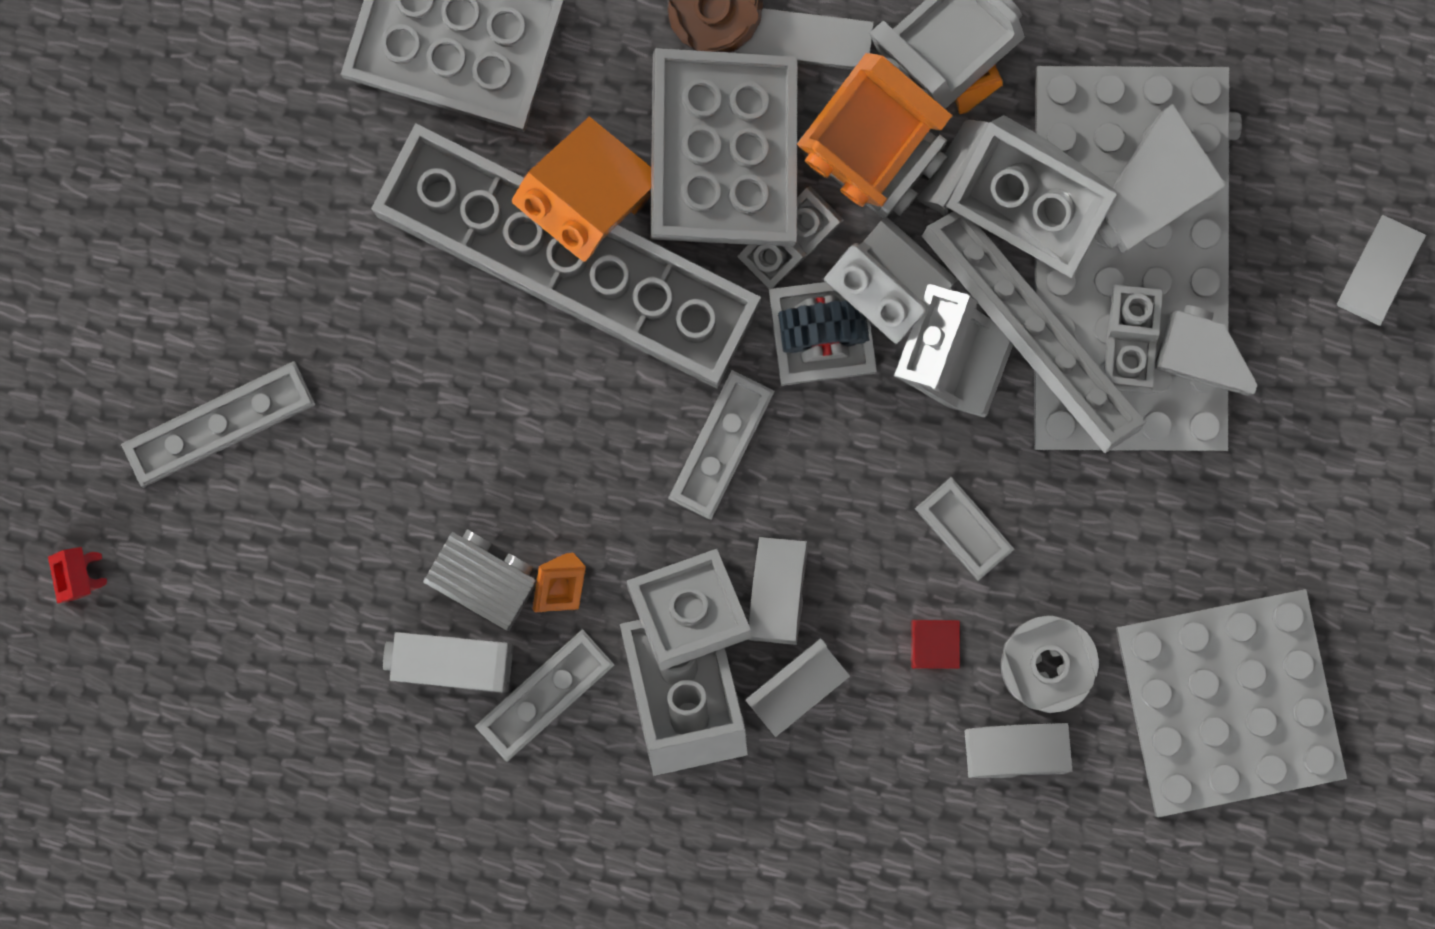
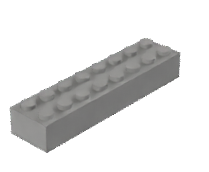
[371,123,761,389]

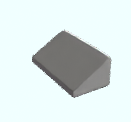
[918,120,989,216]

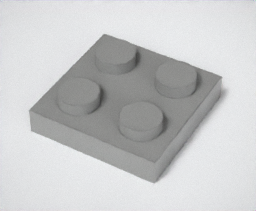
[627,549,752,671]

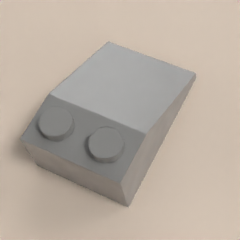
[946,115,1119,278]
[620,620,748,776]

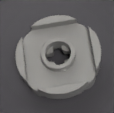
[1001,616,1099,713]

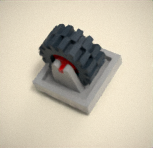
[769,282,877,386]

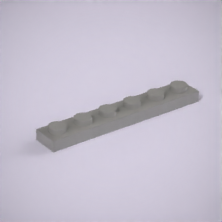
[922,211,1146,453]

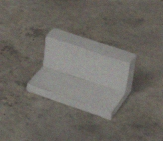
[745,638,850,737]

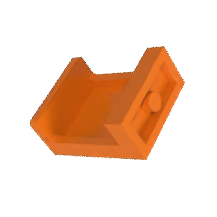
[797,53,953,207]
[512,116,651,262]

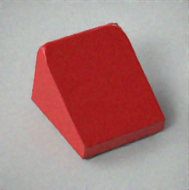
[911,620,960,669]

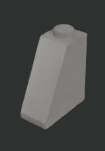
[1098,104,1226,253]
[383,632,514,692]

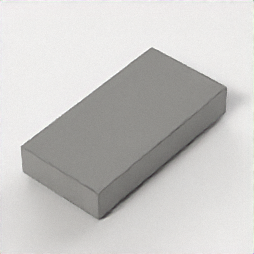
[915,477,1015,581]

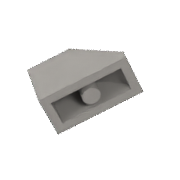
[1155,305,1257,396]

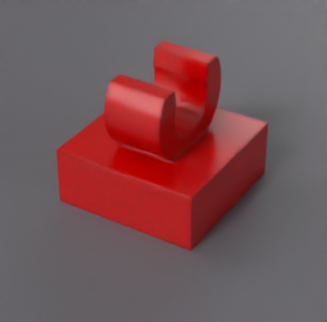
[48,547,107,604]

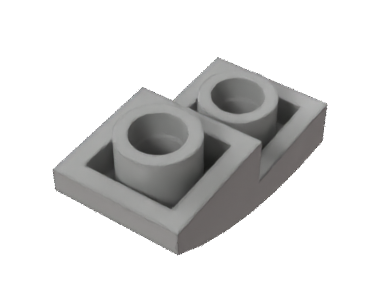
[737,186,843,289]
[1337,215,1426,326]
[1104,285,1163,393]
[749,537,808,645]
[965,723,1072,778]

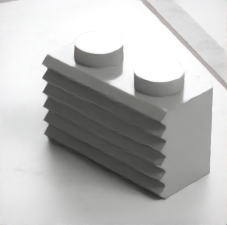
[423,529,537,631]

